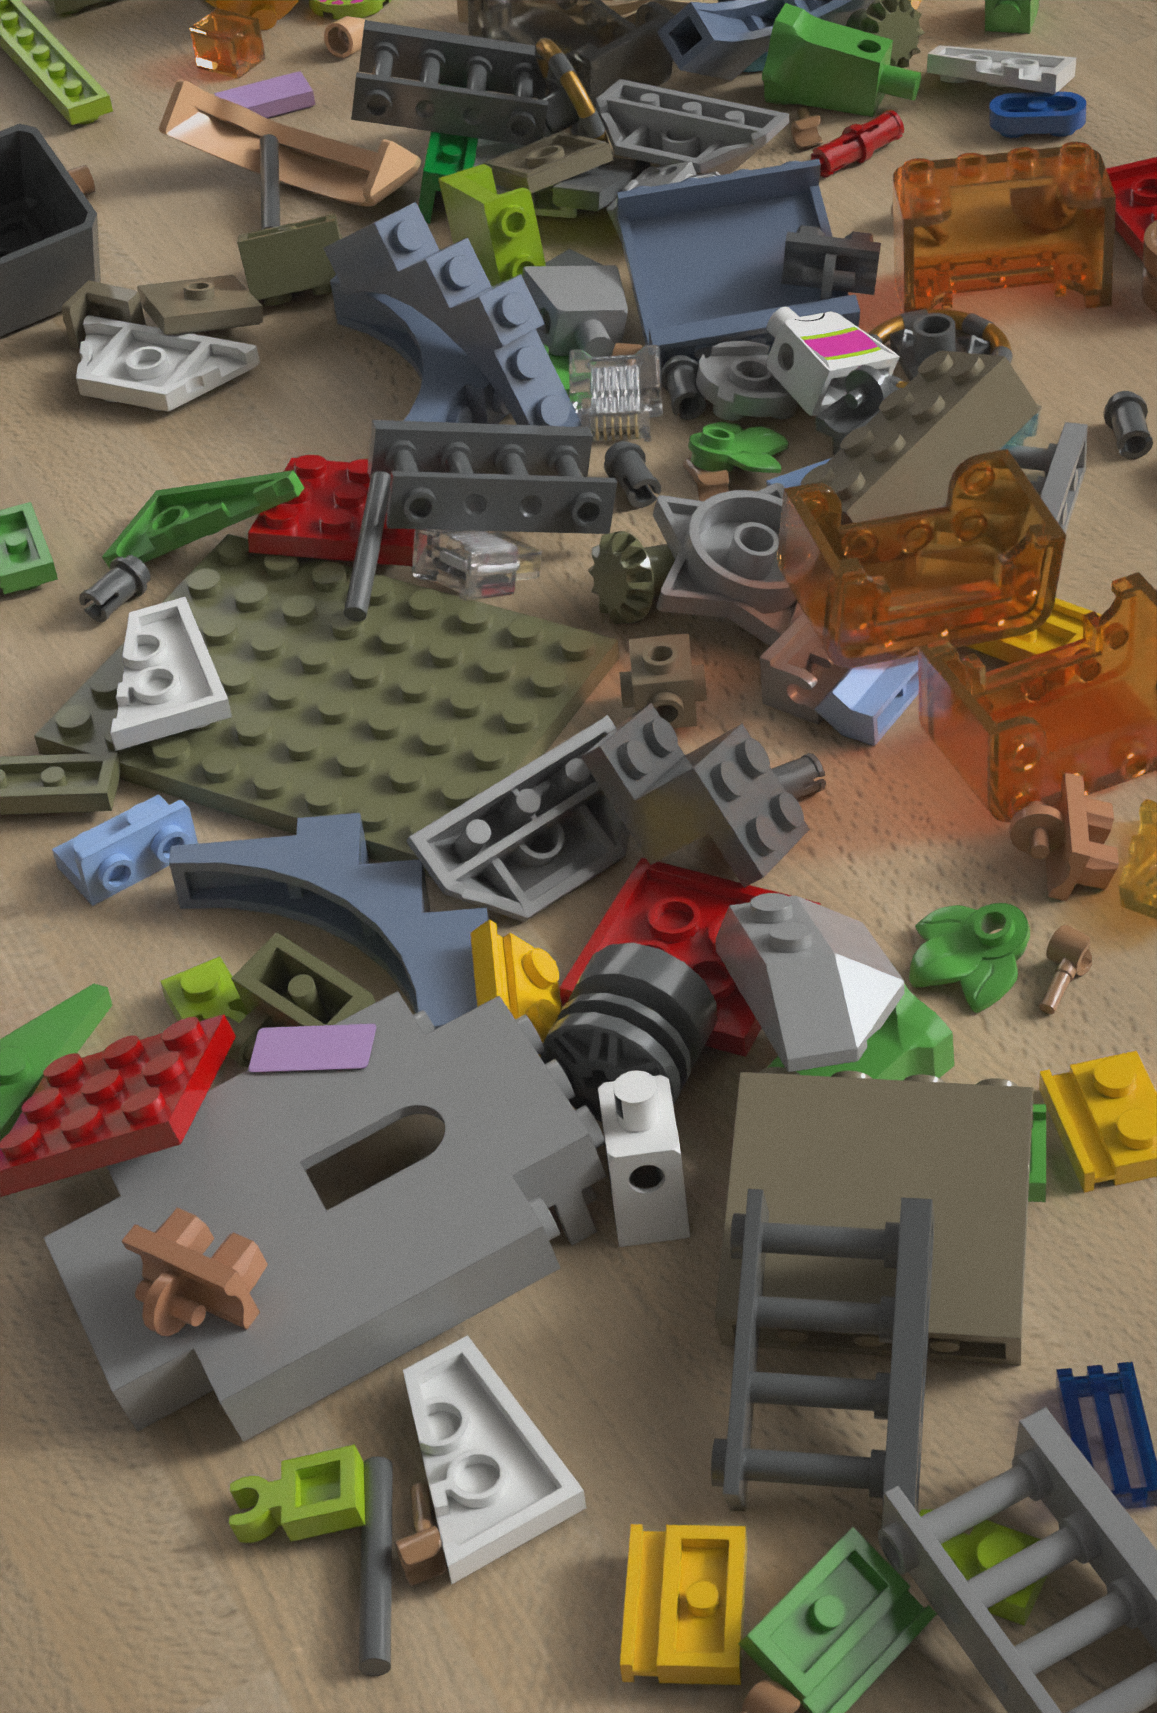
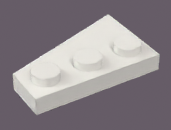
[927,45,1076,94]
[111,597,232,751]
[403,1335,586,1584]

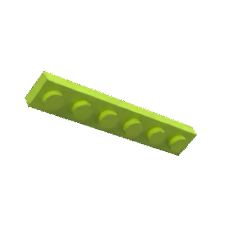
[0,0,113,125]

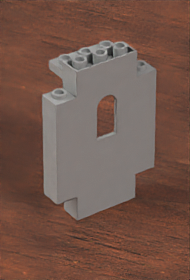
[43,991,606,1442]

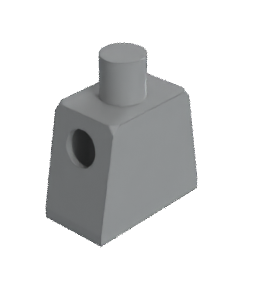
[522,265,628,363]

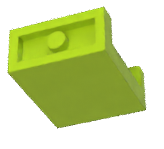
[438,164,546,286]

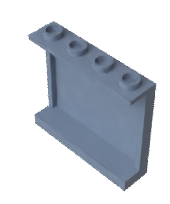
[617,159,860,376]

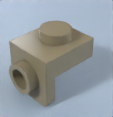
[62,280,146,349]

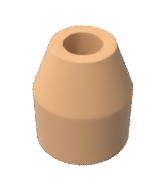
[324,16,365,58]

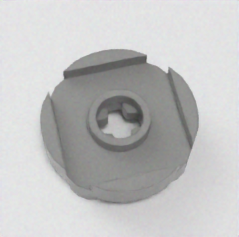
[696,341,798,421]

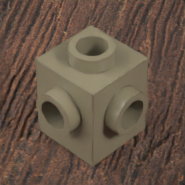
[619,633,707,729]

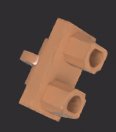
[1009,773,1119,901]
[122,1207,268,1336]

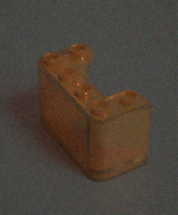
[893,141,1116,314]
[777,449,1067,668]
[918,572,1157,823]

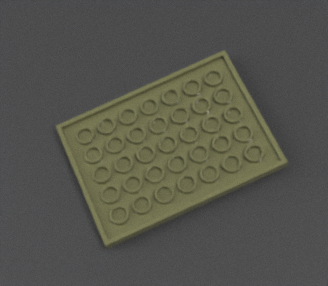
[34,534,620,878]

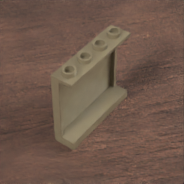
[715,1067,1033,1365]

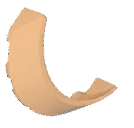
[159,79,421,207]

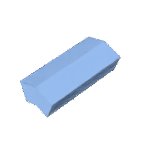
[814,606,948,746]

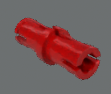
[811,109,904,178]

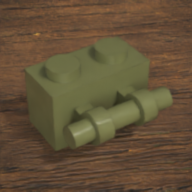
[237,213,342,306]
[226,932,376,1067]

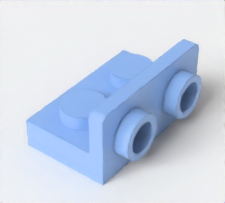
[52,794,198,906]

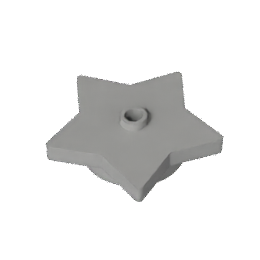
[653,483,863,646]

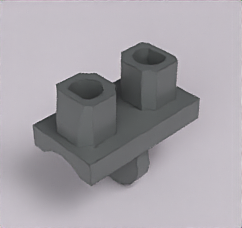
[781,225,881,300]
[816,365,902,455]

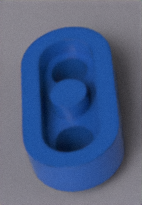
[989,91,1087,138]

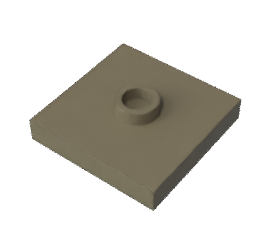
[483,131,613,194]
[137,275,263,336]

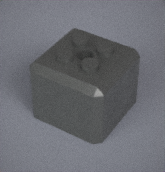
[0,123,101,336]

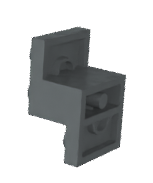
[581,703,810,888]

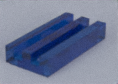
[1056,1361,1157,1509]

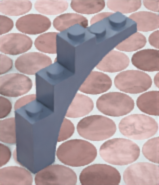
[657,0,875,80]
[323,202,582,427]
[330,275,510,424]
[169,813,489,1029]

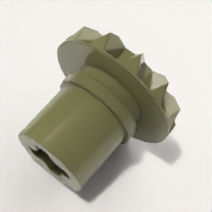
[845,0,925,68]
[588,531,675,624]

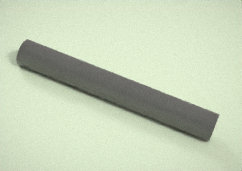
[260,134,280,230]
[344,471,391,621]
[359,1456,393,1676]

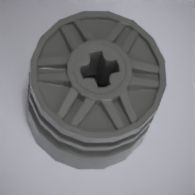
[540,943,718,1122]

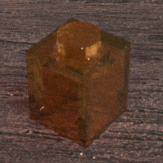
[190,8,266,79]

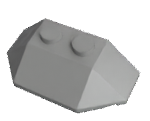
[596,79,789,175]
[406,715,630,922]
[716,893,905,1072]

